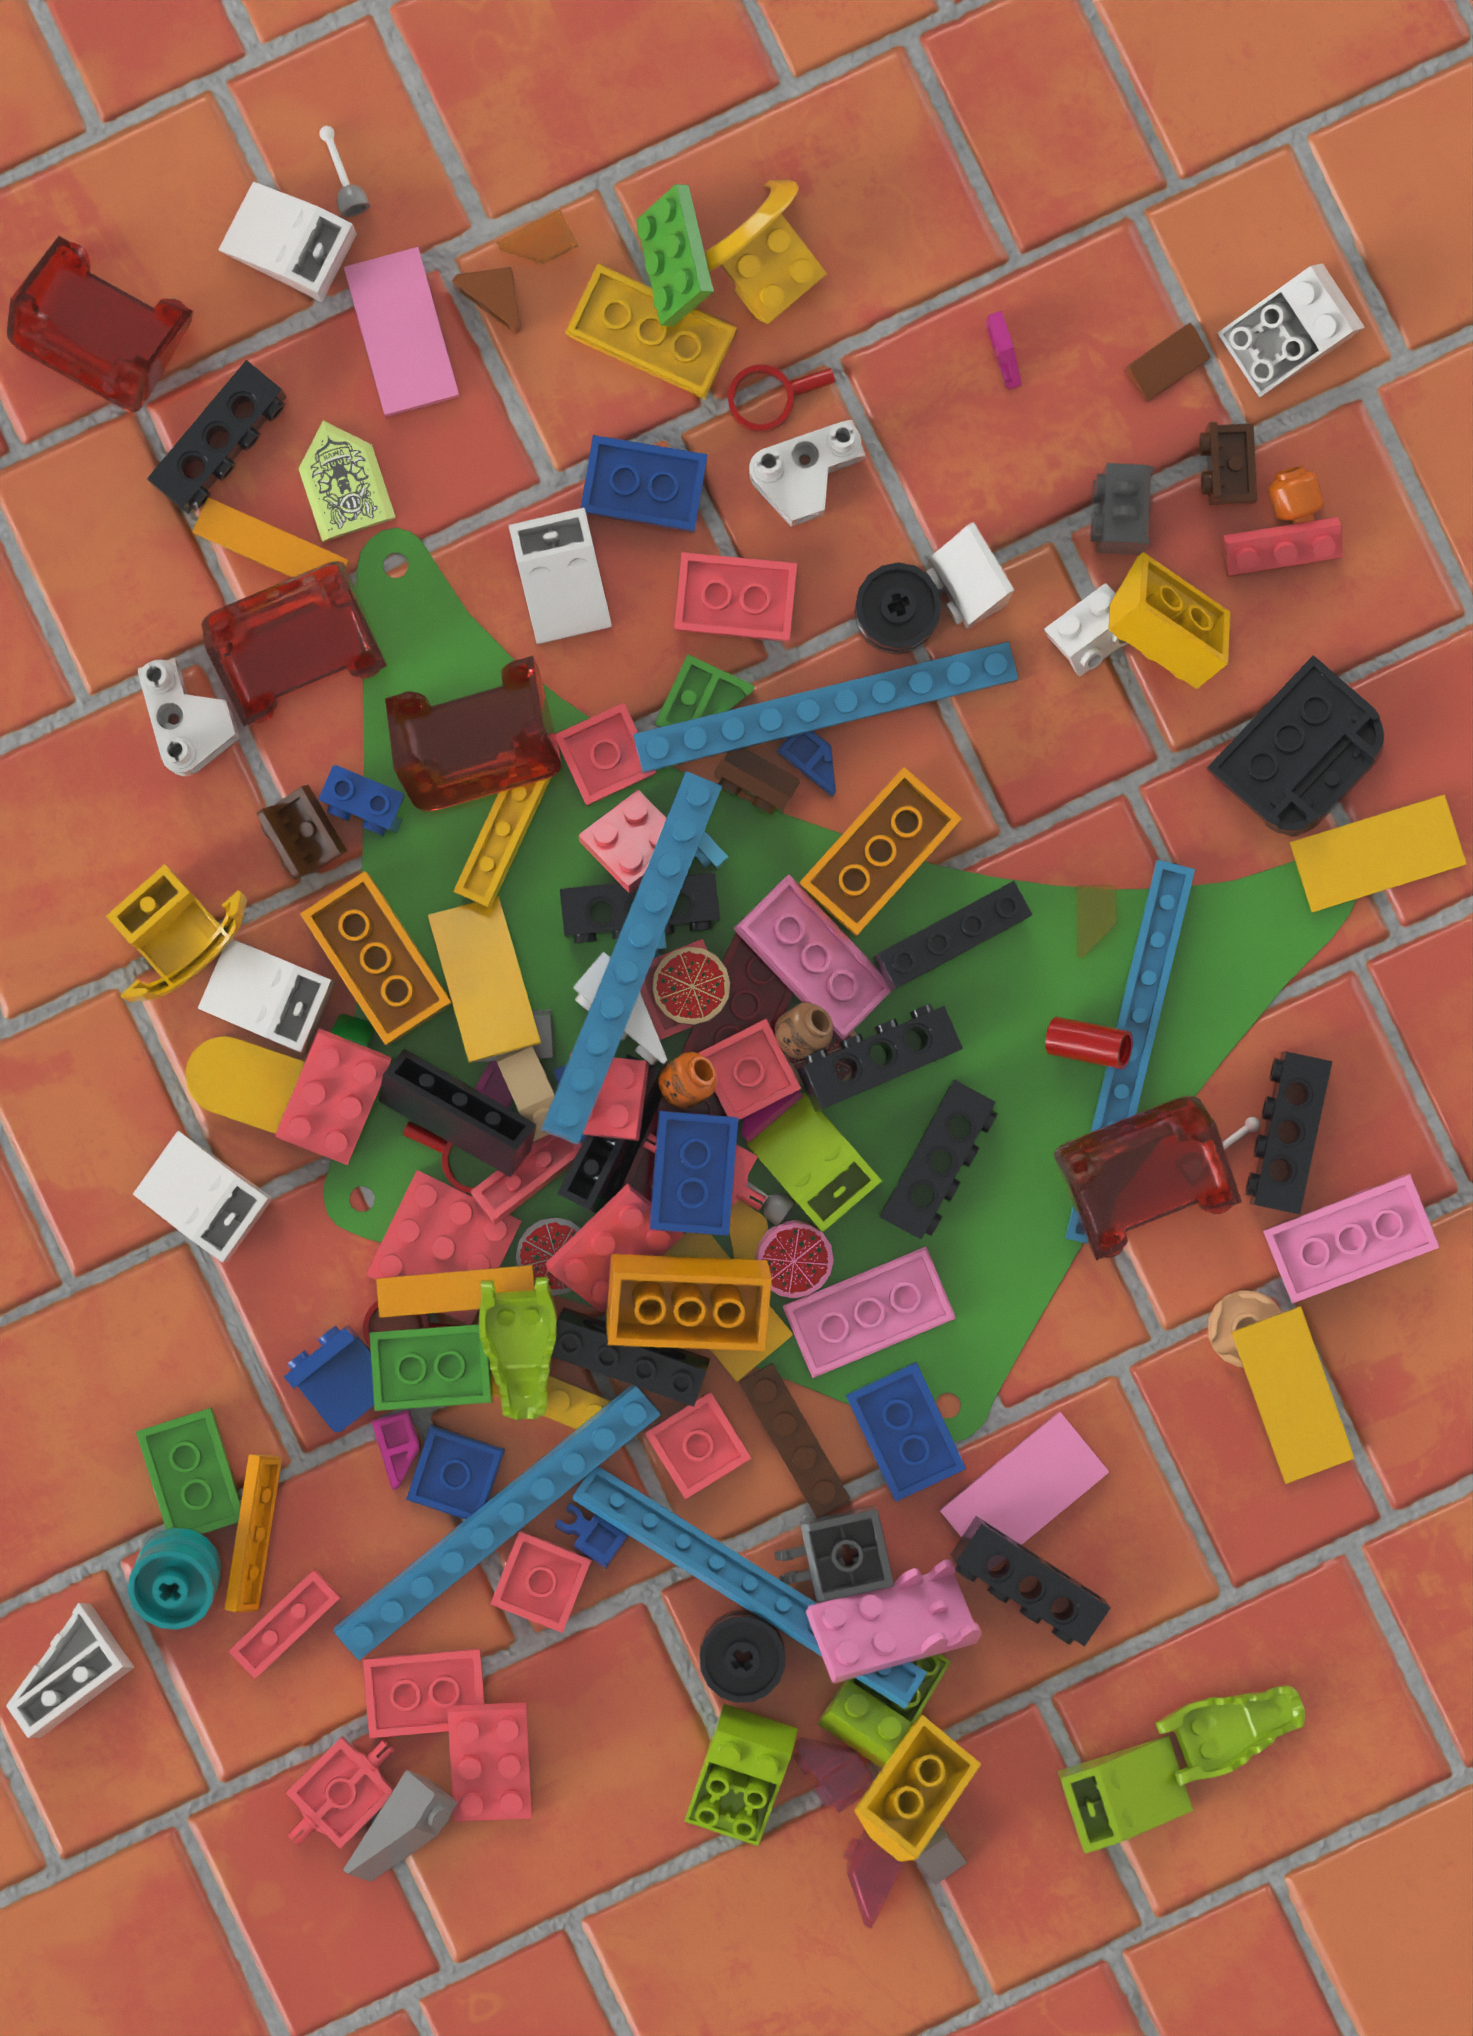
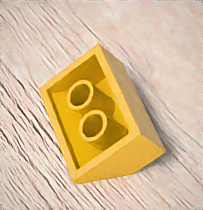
[1108,552,1230,689]
[854,1715,981,1862]

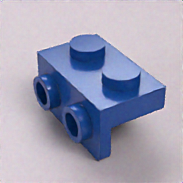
[318,765,405,836]

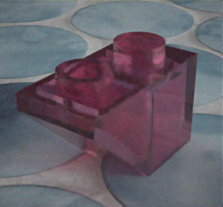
[793,1737,875,1813]

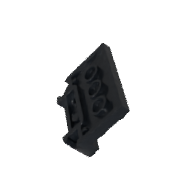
[1207,655,1384,837]

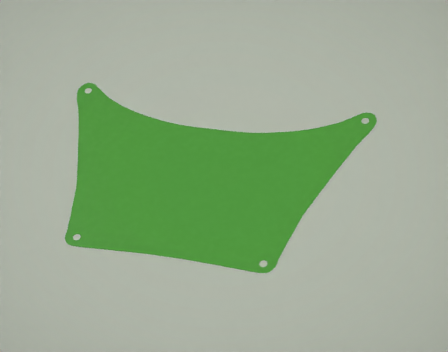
[323,528,1356,1442]

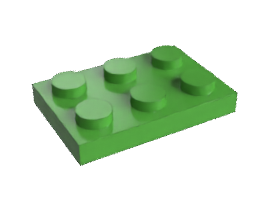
[636,184,714,326]
[369,1324,493,1411]
[136,1407,241,1534]

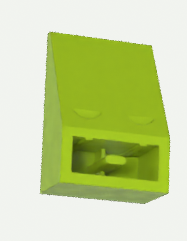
[746,1092,882,1232]
[817,1654,951,1768]
[684,1704,798,1846]
[1057,1735,1193,1854]

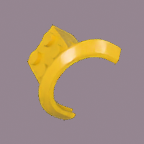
[704,180,827,324]
[106,864,247,1002]

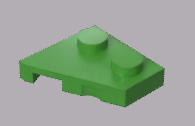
[654,654,755,728]

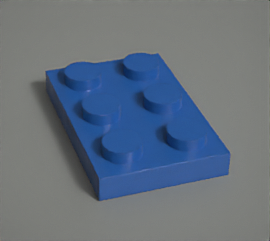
[580,435,708,533]
[649,1111,738,1236]
[846,1362,966,1502]

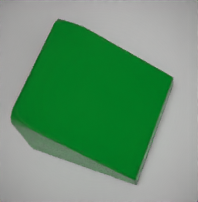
[330,1014,376,1048]

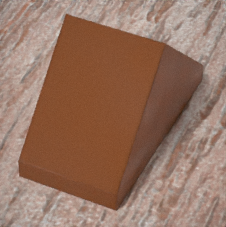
[452,267,521,334]

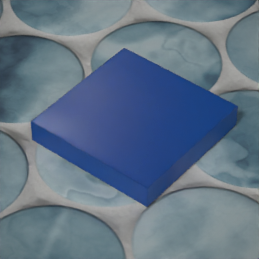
[406,1425,505,1519]

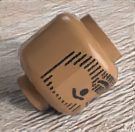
[775,1002,833,1059]

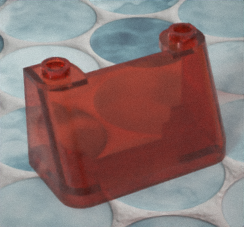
[7,236,193,412]
[201,561,387,726]
[385,656,562,811]
[1054,1096,1242,1260]

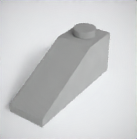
[343,1770,458,1882]

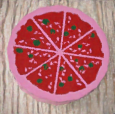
[755,1220,834,1298]

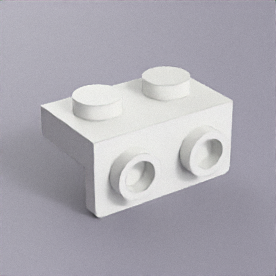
[1044,583,1128,676]

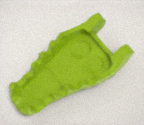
[479,1277,557,1420]
[1155,1685,1305,1786]

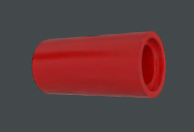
[1045,1016,1133,1069]

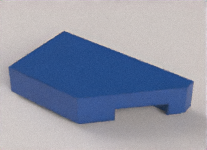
[777,731,836,797]

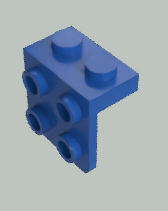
[284,1325,374,1432]

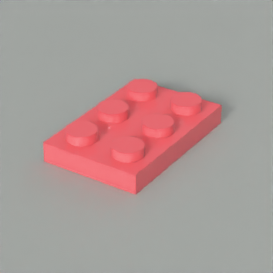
[674,552,797,642]
[275,1028,392,1165]
[545,1183,685,1314]
[363,1648,486,1738]
[448,1702,532,1822]

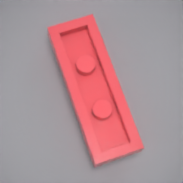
[1223,517,1343,576]
[470,1134,582,1225]
[228,1569,341,1679]

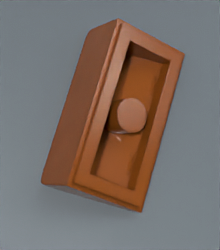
[1125,322,1211,402]

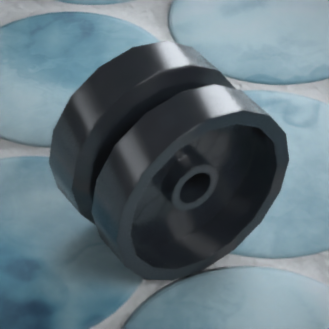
[854,562,942,655]
[699,1611,785,1703]

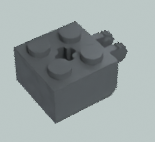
[1090,463,1153,555]
[774,1505,894,1602]

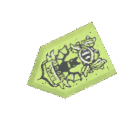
[298,420,396,542]

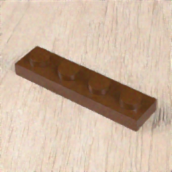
[739,1363,851,1518]

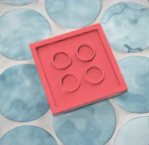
[366,1170,522,1325]

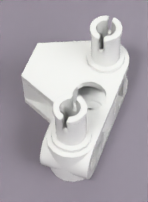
[749,420,866,527]
[138,657,240,776]

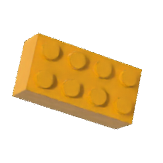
[799,767,962,937]
[300,871,453,1046]
[606,1254,772,1351]

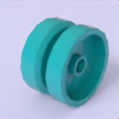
[128,1527,222,1630]

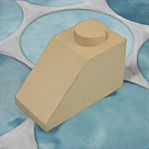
[496,1046,555,1141]

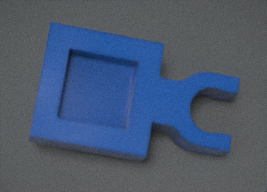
[555,1503,628,1569]

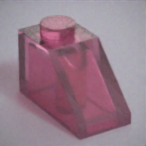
[843,1830,905,1929]

